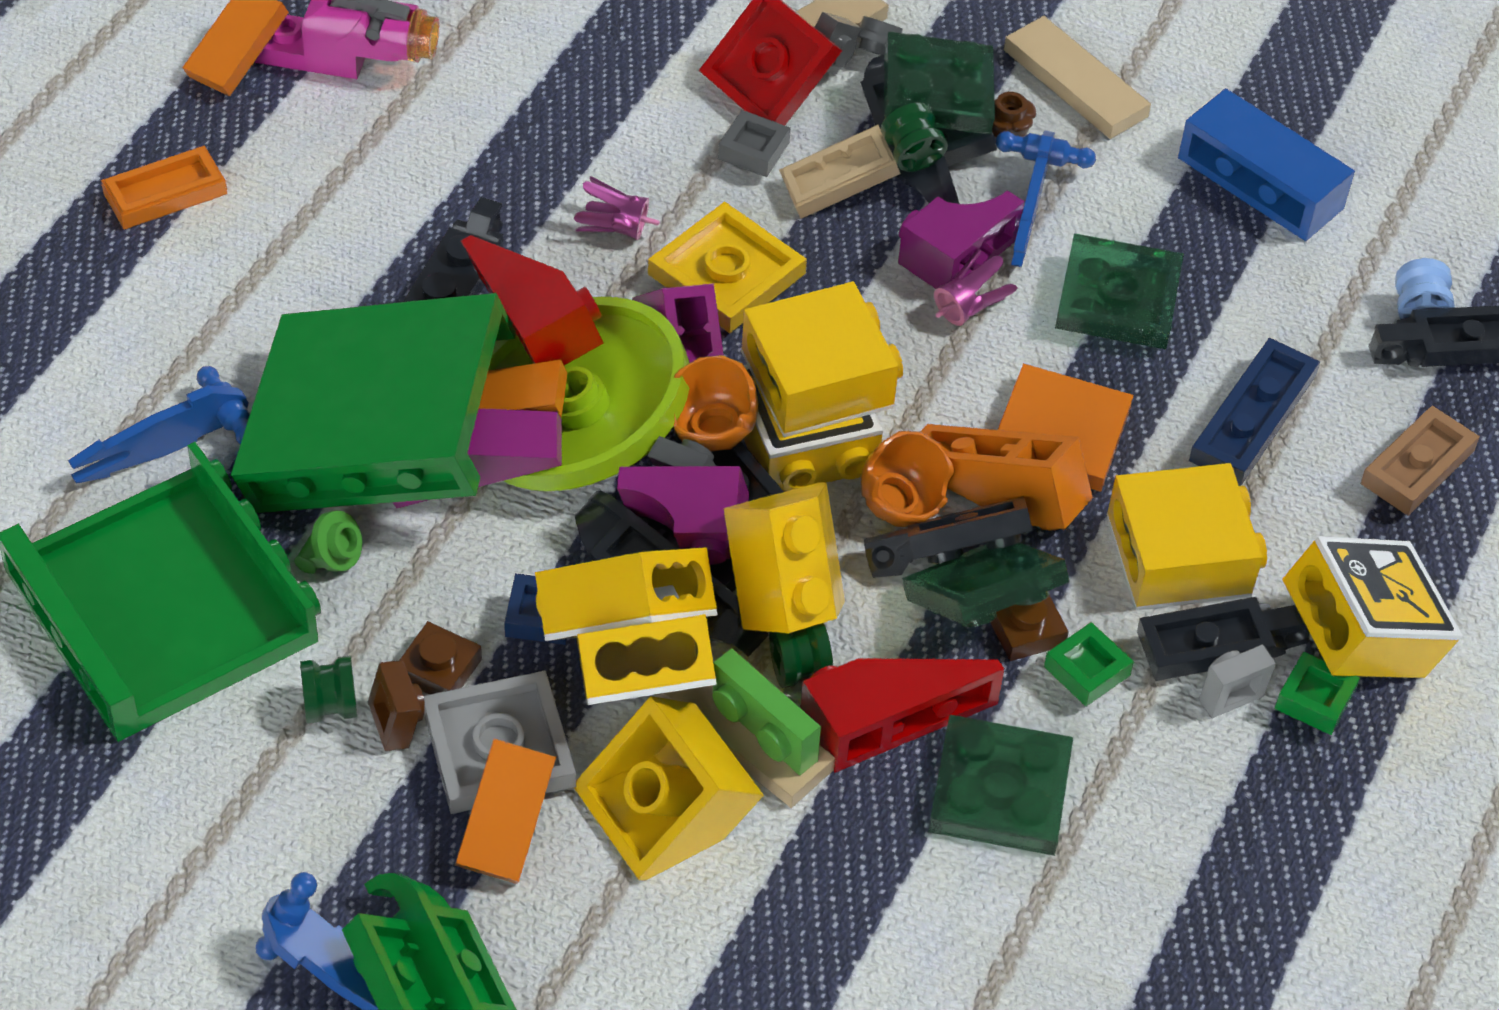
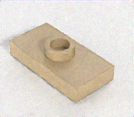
[779,125,901,219]

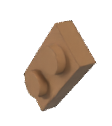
[1360,405,1480,516]

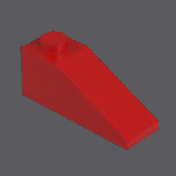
[461,235,604,365]
[800,658,1004,773]

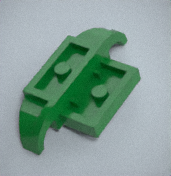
[342,873,517,1010]

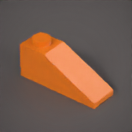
[920,424,1093,530]

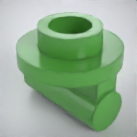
[294,510,362,574]

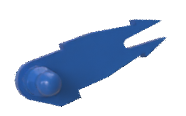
[996,130,1096,267]
[68,366,250,483]
[255,872,378,1010]

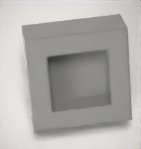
[1199,644,1276,718]

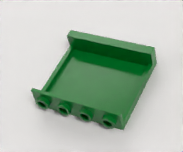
[231,293,516,513]
[0,442,321,742]

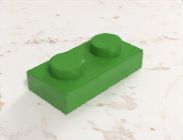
[712,648,821,776]

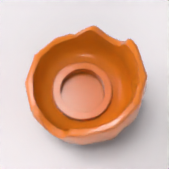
[673,355,759,452]
[861,431,954,527]

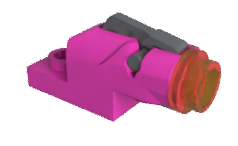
[254,0,440,79]

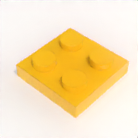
[648,201,807,333]

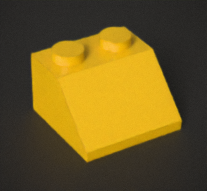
[723,482,845,633]
[574,696,764,880]

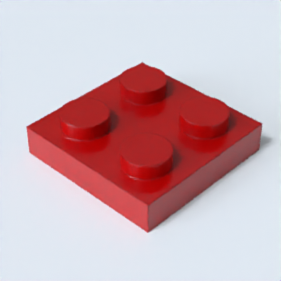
[698,0,843,125]

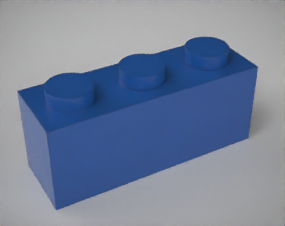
[1178,88,1355,242]

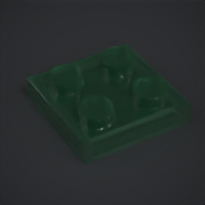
[883,31,995,134]
[1055,233,1184,350]
[901,543,1070,627]
[928,714,1074,856]

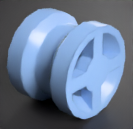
[1395,258,1455,319]

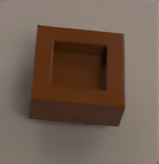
[986,585,1069,662]
[400,621,482,695]
[367,660,425,751]

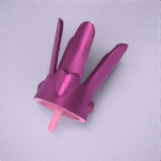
[574,176,660,240]
[934,248,1018,326]

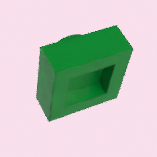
[1044,622,1134,707]
[1274,651,1360,735]

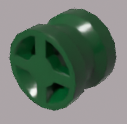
[881,103,948,172]
[769,623,833,688]
[300,656,358,724]

